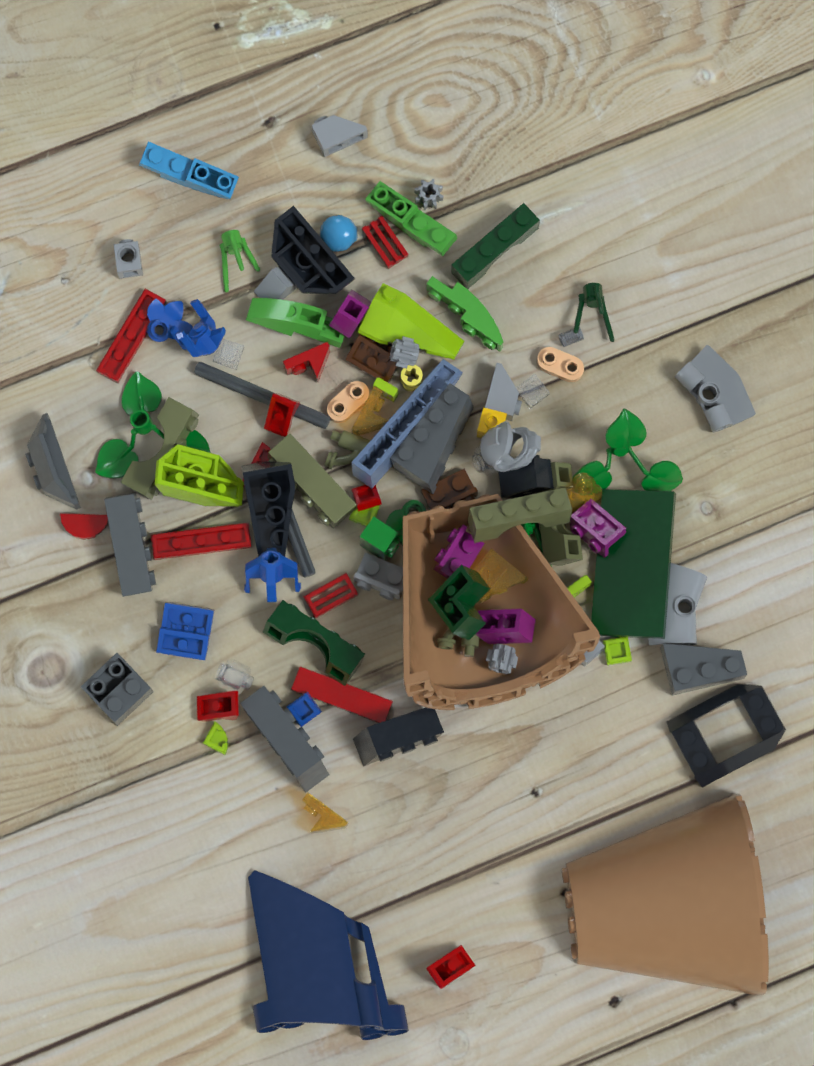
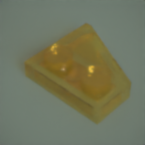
[473,548,528,603]

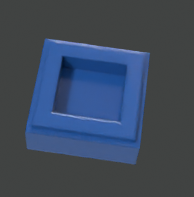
[286,692,322,727]

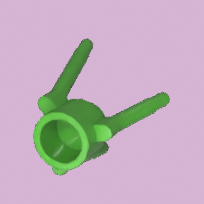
[219,230,260,293]

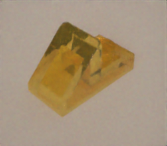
[352,387,389,436]
[302,792,349,834]

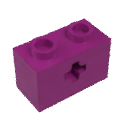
[475,609,536,644]

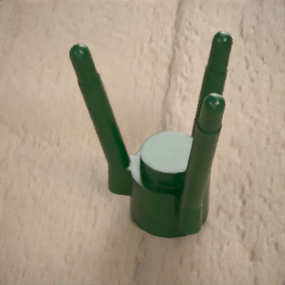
[573,283,615,342]

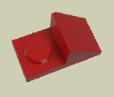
[283,342,330,382]
[264,393,300,437]
[197,691,239,722]
[426,945,476,989]

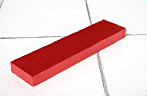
[96,288,166,384]
[151,522,252,560]
[291,667,393,723]

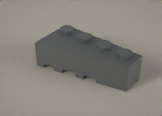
[390,383,474,494]
[240,686,329,793]

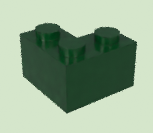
[428,565,490,640]

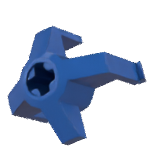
[170,299,226,357]
[244,548,301,602]

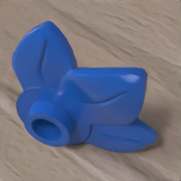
[147,299,193,342]

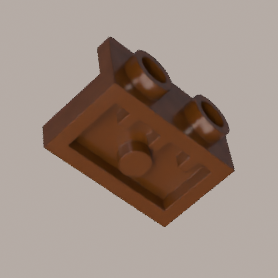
[345,334,398,383]
[421,468,478,510]

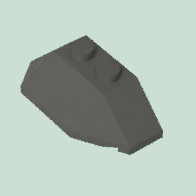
[25,413,81,510]

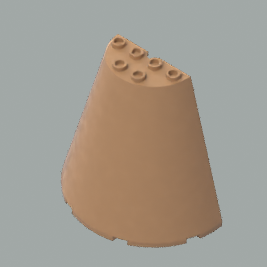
[403,494,600,710]
[562,794,769,995]

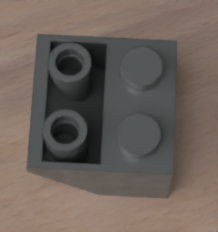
[81,653,153,726]

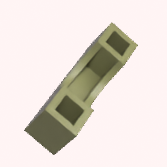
[121,397,199,500]
[540,462,583,566]
[467,488,572,543]

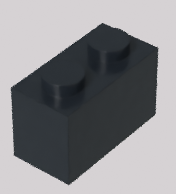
[498,455,554,499]

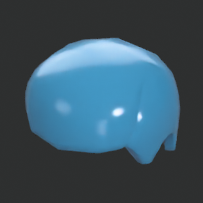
[320,215,358,252]

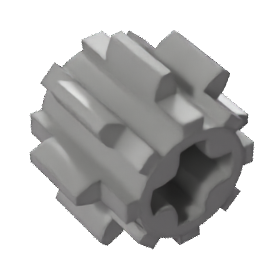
[414,179,444,210]
[390,336,420,369]
[486,644,518,674]

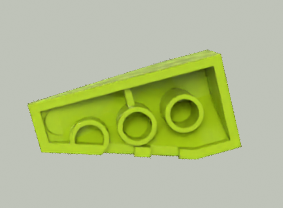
[358,283,464,359]

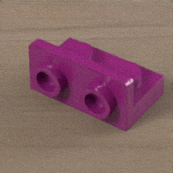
[570,499,626,558]
[433,525,485,579]

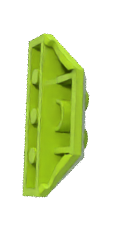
[155,444,244,507]

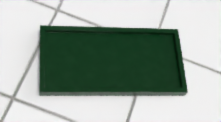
[591,489,676,639]

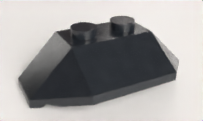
[271,206,355,294]

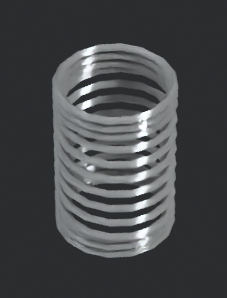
[559,327,584,347]

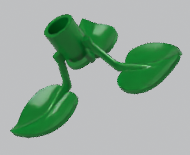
[95,371,210,479]
[572,408,683,494]

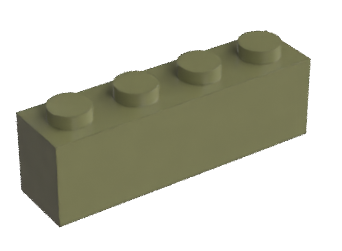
[268,433,357,529]

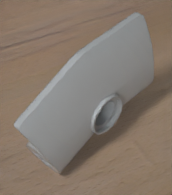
[675,345,756,433]
[648,563,707,646]

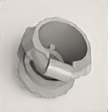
[480,421,541,472]

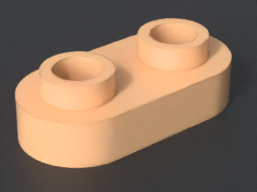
[537,347,584,382]
[327,381,369,423]

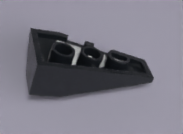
[242,461,296,557]

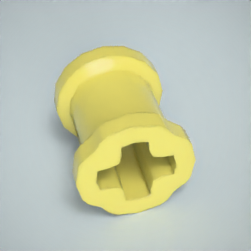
[401,365,423,391]

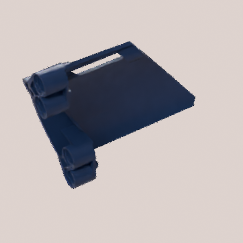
[248,870,409,1040]

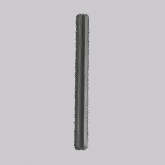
[194,362,330,429]

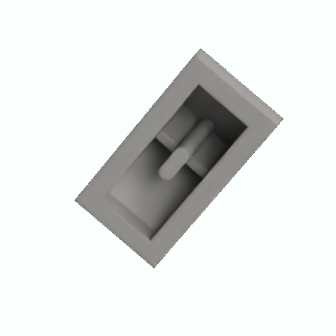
[254,267,297,300]

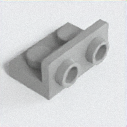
[354,553,403,600]

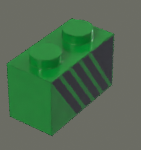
[360,516,400,561]

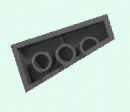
[104,492,156,597]

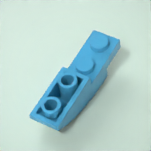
[139,141,239,199]

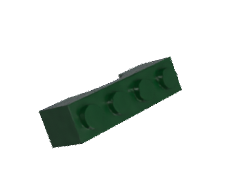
[451,203,540,289]
[263,600,365,686]

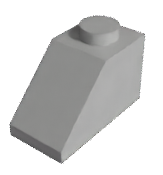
[312,115,368,157]
[485,363,522,421]

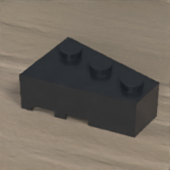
[353,707,444,767]

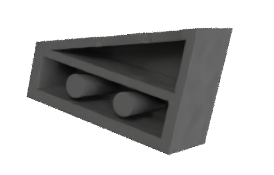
[660,643,747,696]

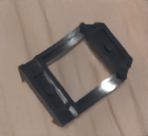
[667,684,786,788]

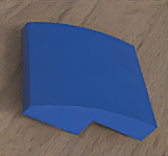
[156,602,215,660]

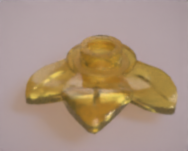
[566,473,602,514]

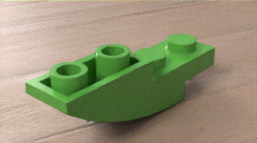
[365,181,457,256]
[426,276,503,351]
[246,298,344,348]

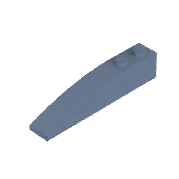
[351,359,462,489]

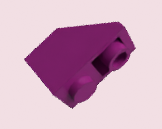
[329,289,371,338]

